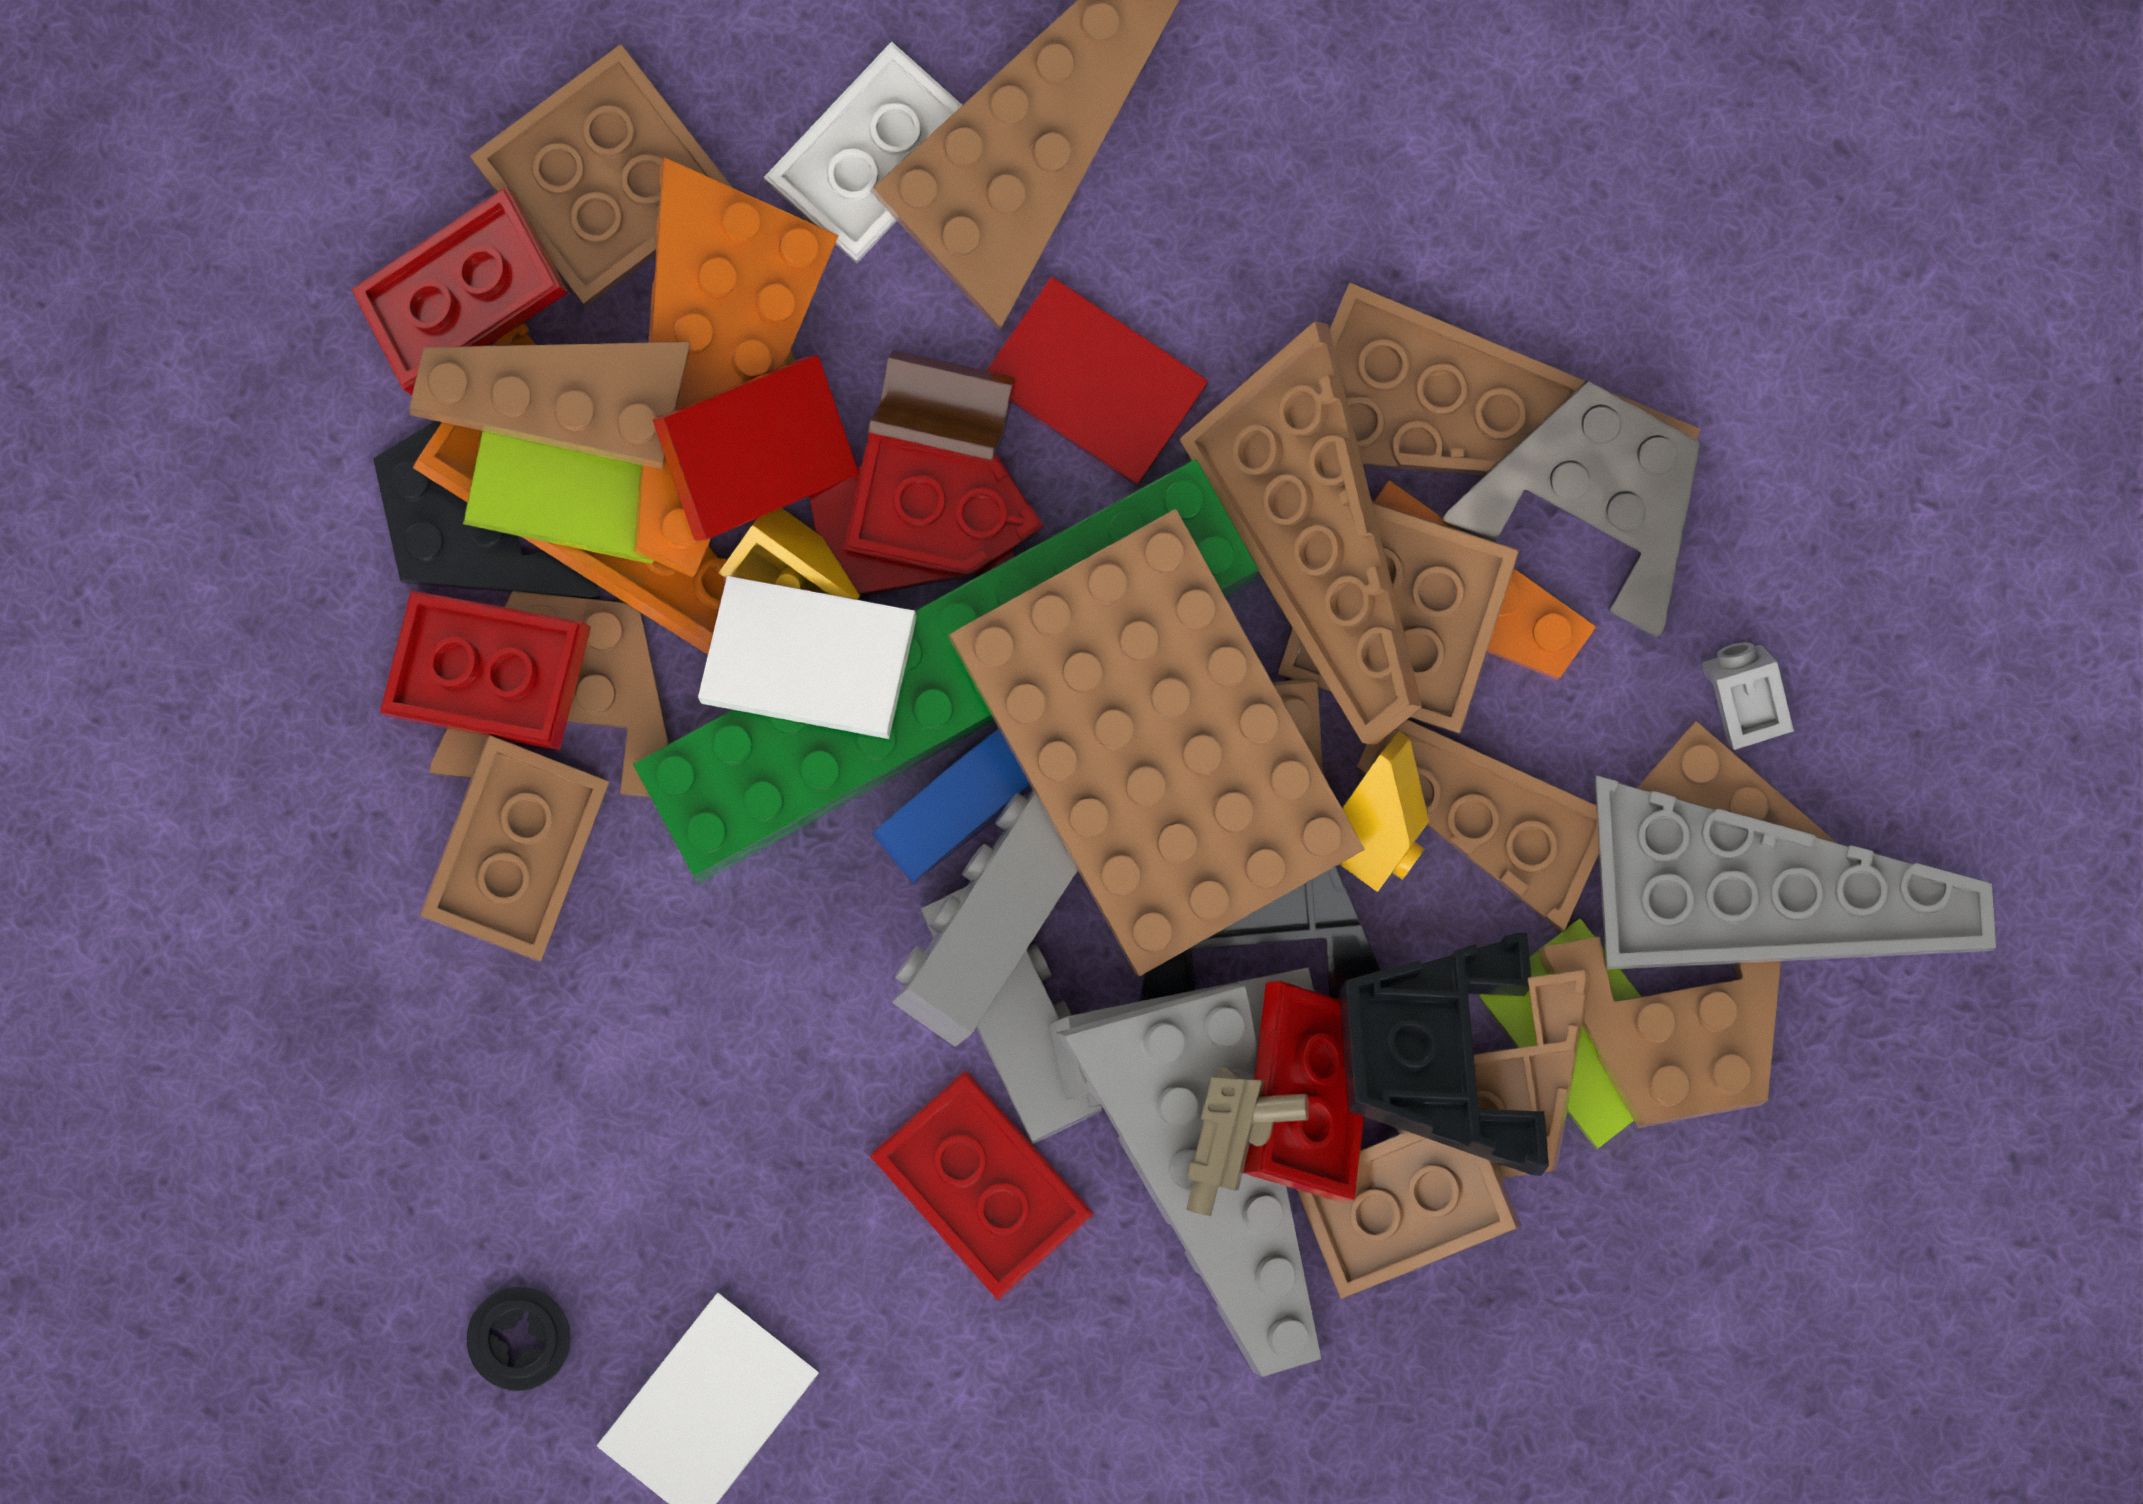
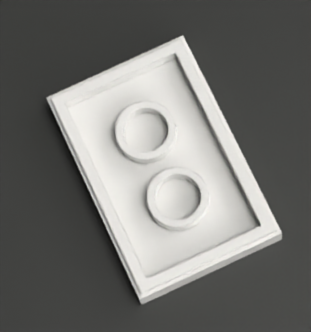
[764,41,962,264]
[698,576,917,739]
[597,1293,819,1504]

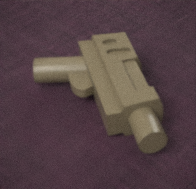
[1186,1067,1309,1216]

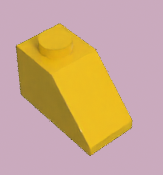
[719,508,860,600]
[1339,731,1429,892]

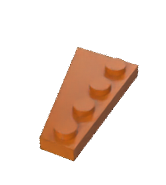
[1373,480,1596,680]

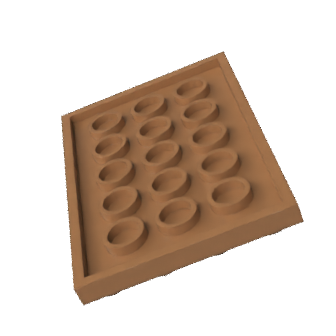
[948,509,1365,976]

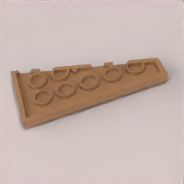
[870,0,1179,330]
[1179,321,1422,745]

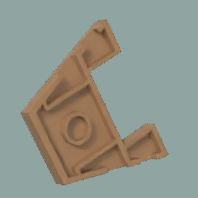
[430,591,669,798]
[1539,937,1781,1128]
[1397,970,1590,1178]

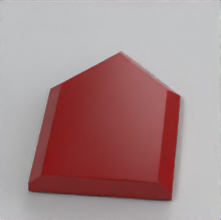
[844,432,1044,576]

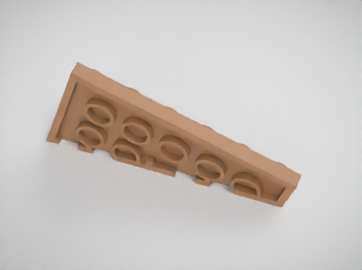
[1329,283,1701,476]

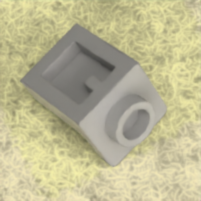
[1702,642,1794,750]

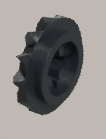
[467,1287,570,1391]

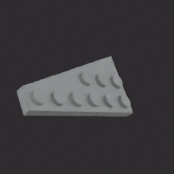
[1595,775,1996,970]
[1056,983,1321,1377]

